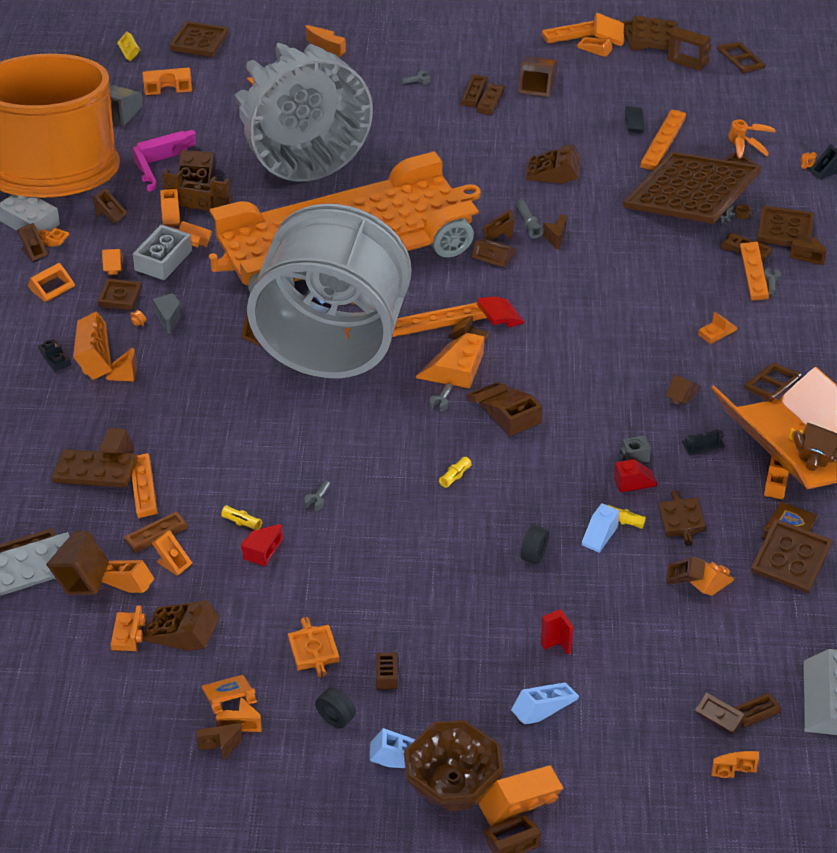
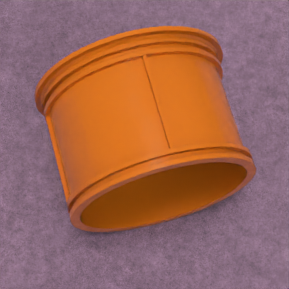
[0,54,120,198]

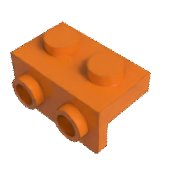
[171,221,212,248]

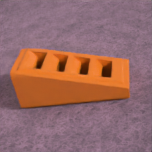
[577,37,613,57]

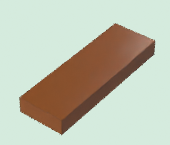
[124,511,187,554]

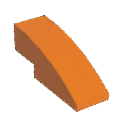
[305,25,346,57]
[764,456,789,500]

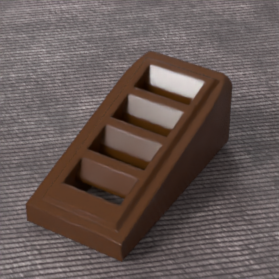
[666,556,705,584]
[376,652,398,689]

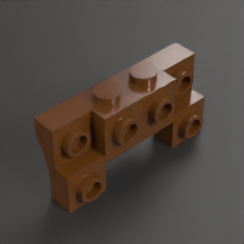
[162,169,233,212]

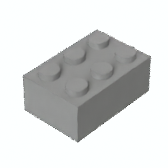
[0,195,60,231]
[133,225,192,281]

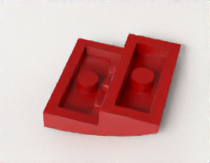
[477,297,524,328]

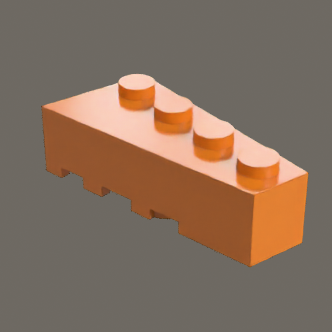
[73,311,112,380]

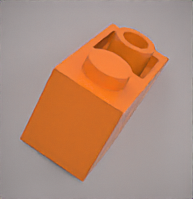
[160,189,180,227]
[690,562,735,596]

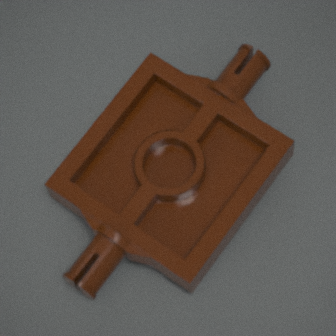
[658,490,706,546]

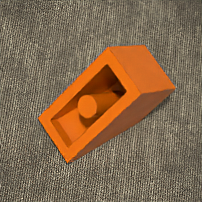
[102,249,123,275]

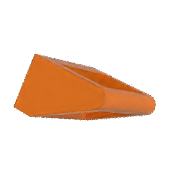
[27,262,75,302]

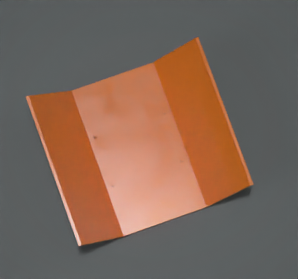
[711,367,837,490]

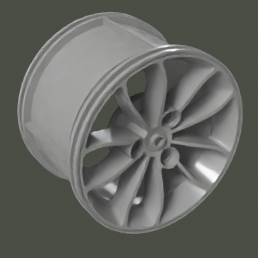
[247,204,412,378]

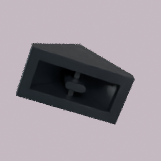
[809,144,837,179]

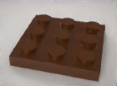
[631,15,678,51]
[169,21,229,57]
[757,205,814,247]
[751,518,833,594]

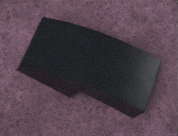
[625,106,644,133]
[38,339,71,372]

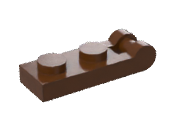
[477,82,505,115]
[721,233,773,262]

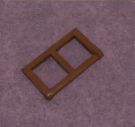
[717,42,766,73]
[744,362,802,402]

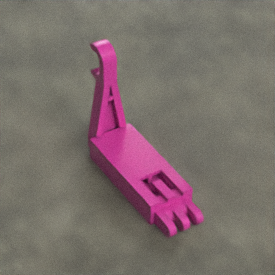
[133,130,196,191]

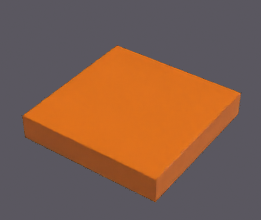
[594,13,624,46]

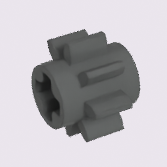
[718,206,735,224]

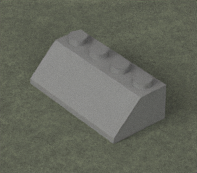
[803,649,837,735]

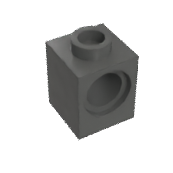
[619,435,651,464]

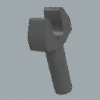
[401,71,431,85]
[764,268,781,295]
[430,383,453,412]
[305,480,331,512]

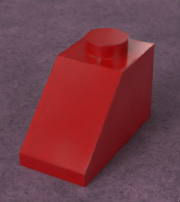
[614,459,657,493]
[241,524,283,566]

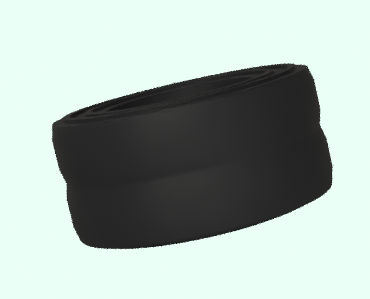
[521,525,549,564]
[315,687,356,728]

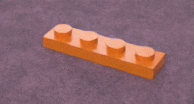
[542,21,594,43]
[740,242,769,301]
[132,453,158,519]

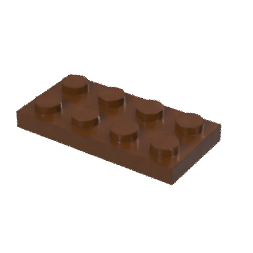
[51,449,138,488]

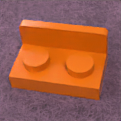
[111,606,146,651]

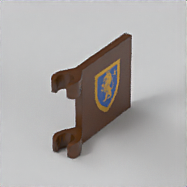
[761,502,819,539]

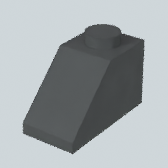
[153,293,182,334]

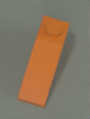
[102,560,155,593]

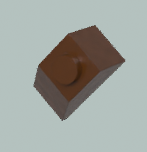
[666,374,701,405]

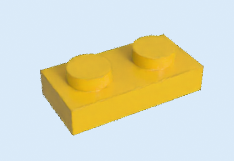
[117,31,140,61]

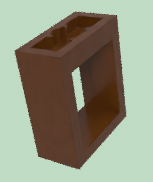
[667,27,711,71]

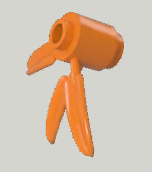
[728,119,776,159]

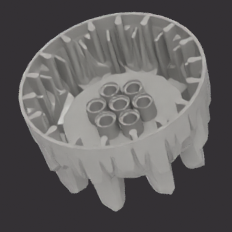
[233,43,373,181]

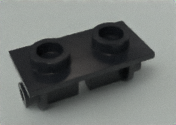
[682,429,725,455]

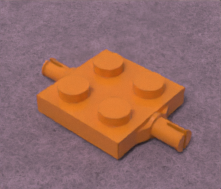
[288,617,339,678]

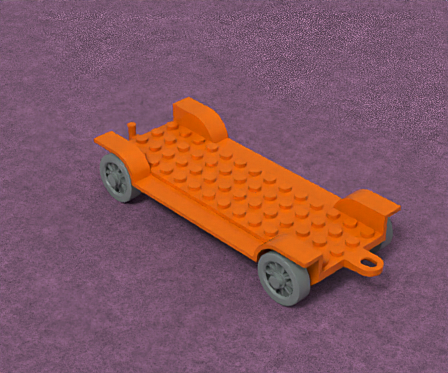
[209,151,481,293]

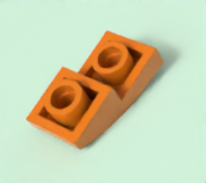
[38,228,69,247]
[711,751,759,778]

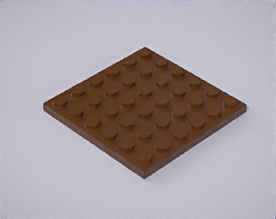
[623,152,761,224]

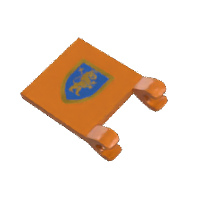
[201,675,257,714]

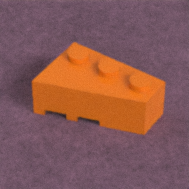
[478,765,564,827]

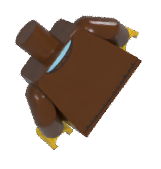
[789,422,837,471]

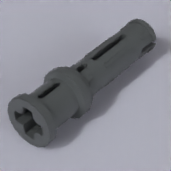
[515,199,544,238]

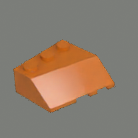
[416,333,485,389]

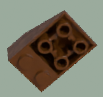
[525,144,581,183]
[178,150,217,184]
[479,387,542,437]
[142,600,220,651]

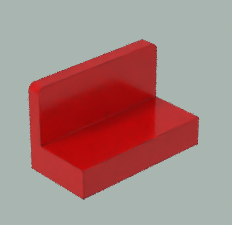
[540,609,574,655]

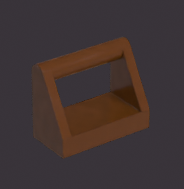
[472,238,516,267]
[482,815,541,853]

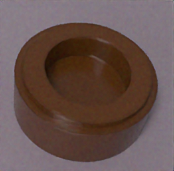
[734,204,751,219]

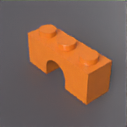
[143,67,192,95]

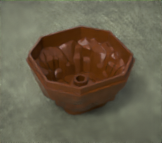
[404,720,504,812]

